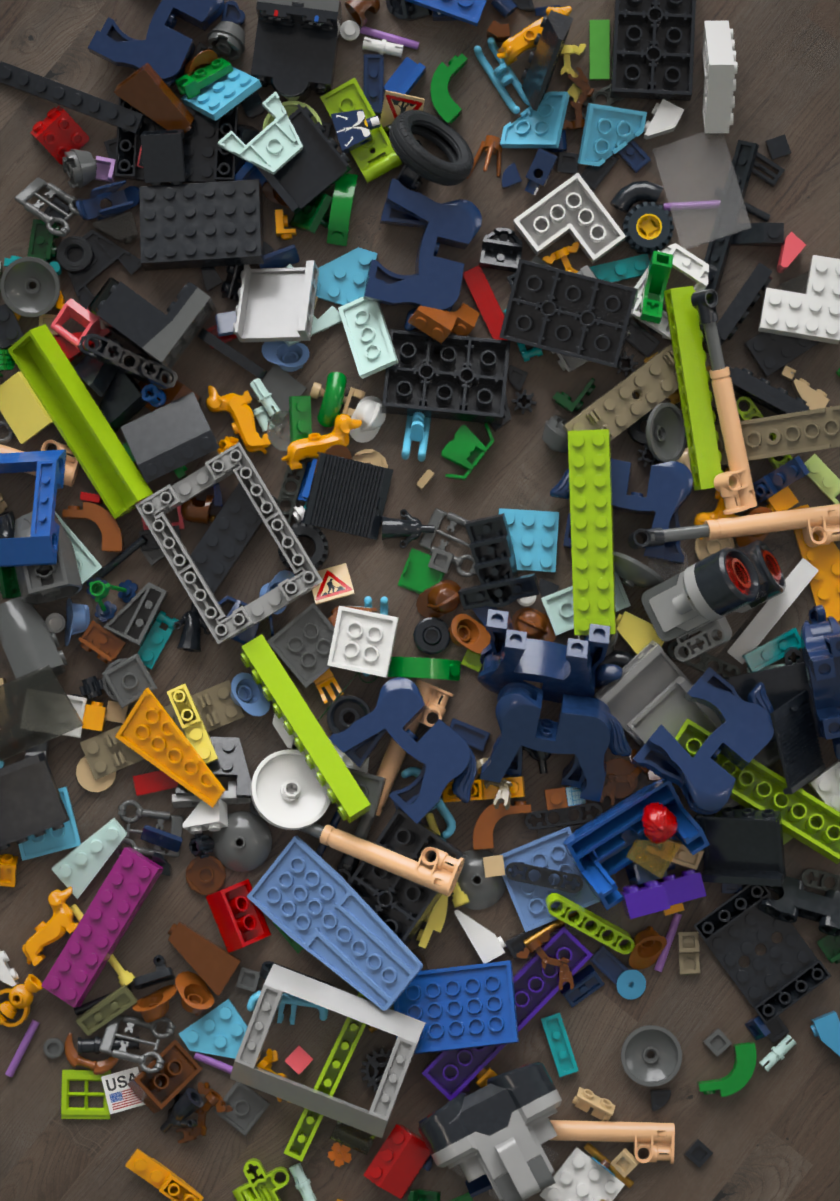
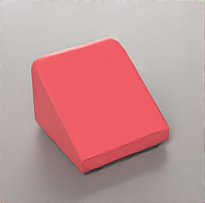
[285,1045,313,1075]

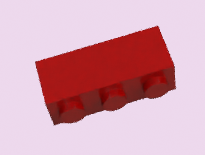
[206,879,271,953]
[363,1124,431,1199]

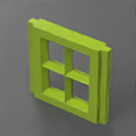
[61,1069,111,1119]

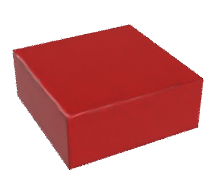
[80,492,102,504]

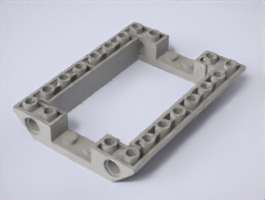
[135,442,323,644]
[230,964,426,1138]

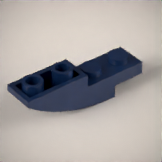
[747,456,810,510]

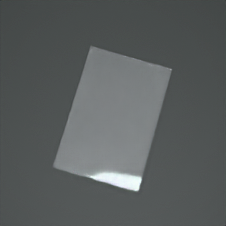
[653,132,752,250]

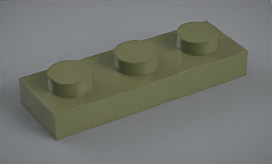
[76,984,137,1036]

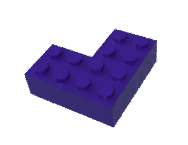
[619,868,707,919]

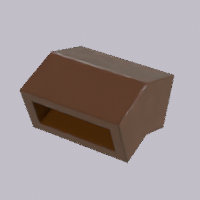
[487,20,510,43]

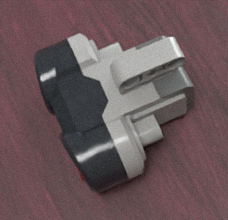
[641,540,786,662]
[418,1062,562,1201]

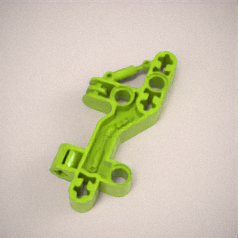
[232,1158,290,1201]

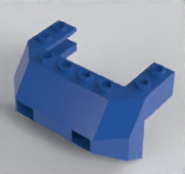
[563,779,710,910]

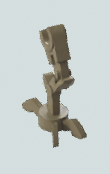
[475,757,513,810]

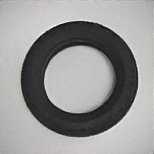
[389,110,474,186]

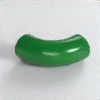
[317,372,347,427]

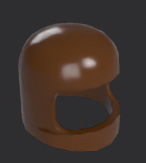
[344,0,380,28]
[181,495,215,524]

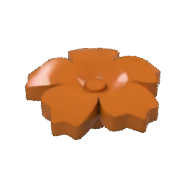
[328,1142,352,1167]

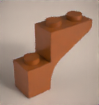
[408,303,480,343]

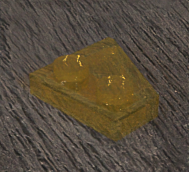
[626,839,681,878]

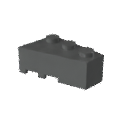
[104,582,169,646]

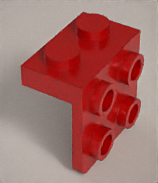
[30,106,89,165]

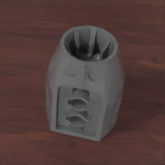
[14,512,83,605]
[0,597,68,690]

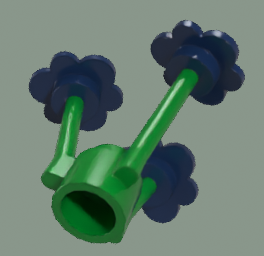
[86,576,138,623]

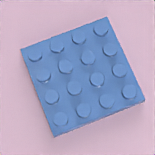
[500,826,600,932]

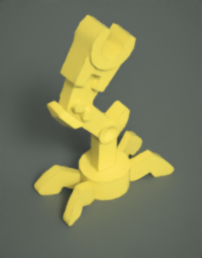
[560,44,586,102]

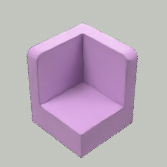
[95,156,116,183]

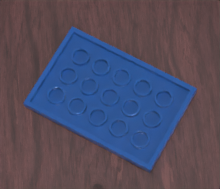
[394,960,519,1055]

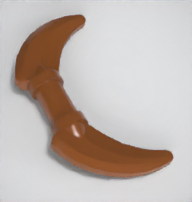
[65,1033,119,1075]

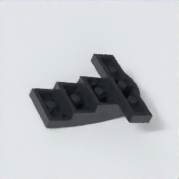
[458,513,541,610]

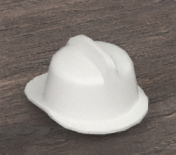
[349,396,386,443]

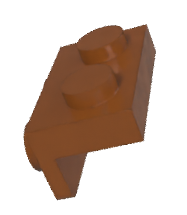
[78,620,126,664]

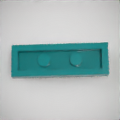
[590,254,650,283]
[742,628,801,673]
[541,1012,579,1077]

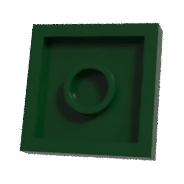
[289,193,333,234]

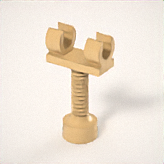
[310,382,366,417]

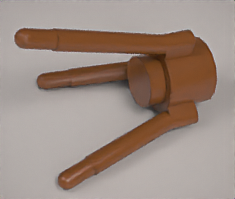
[466,135,503,179]

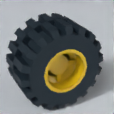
[622,202,674,254]

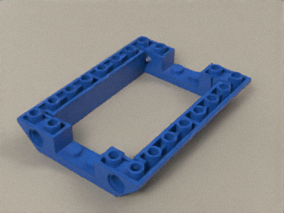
[0,450,66,567]

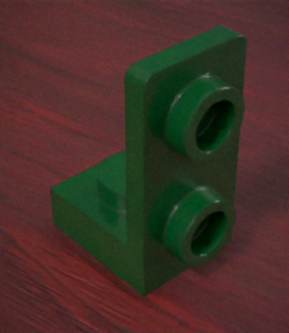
[552,378,596,414]

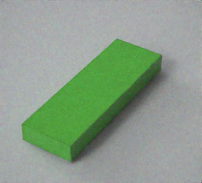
[589,20,610,81]

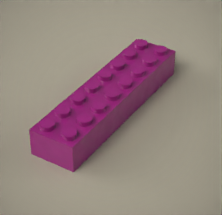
[41,847,164,1008]

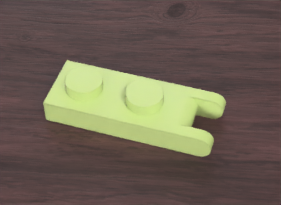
[804,454,840,504]

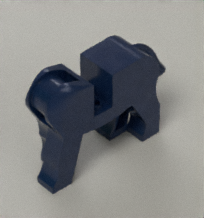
[88,0,224,87]
[363,179,482,331]
[550,458,693,564]
[478,609,623,703]
[801,616,840,760]
[630,667,774,815]
[329,677,477,824]
[480,681,632,802]

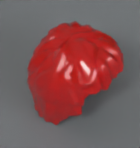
[642,802,678,844]

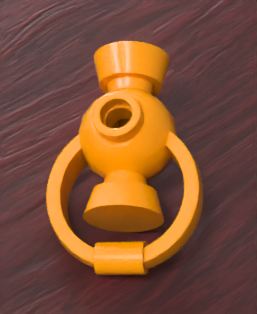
[0,974,43,1027]

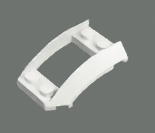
[632,243,709,340]

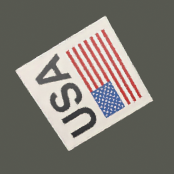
[101,1067,146,1114]

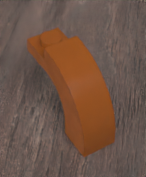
[62,502,124,552]
[473,800,532,850]

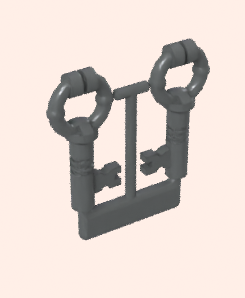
[15,177,86,237]
[419,508,477,577]
[113,799,184,858]
[99,1015,176,1074]

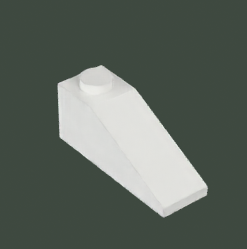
[454,909,506,963]

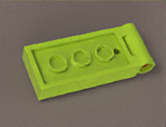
[320,78,403,183]

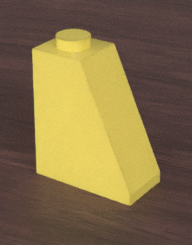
[616,611,664,655]

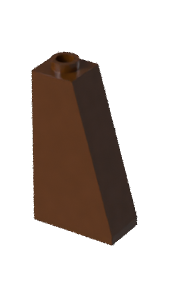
[114,62,194,134]
[167,921,242,996]

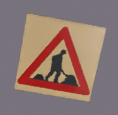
[380,90,425,127]
[312,563,355,605]

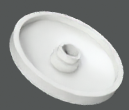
[251,749,330,830]

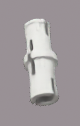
[362,37,404,58]

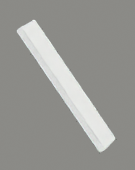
[727,558,819,664]

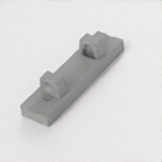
[172,781,252,808]

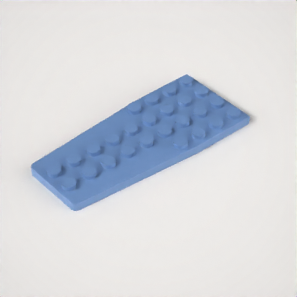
[247,836,423,1011]

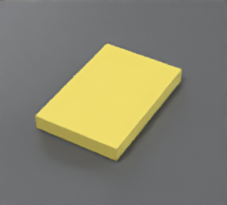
[0,371,53,444]

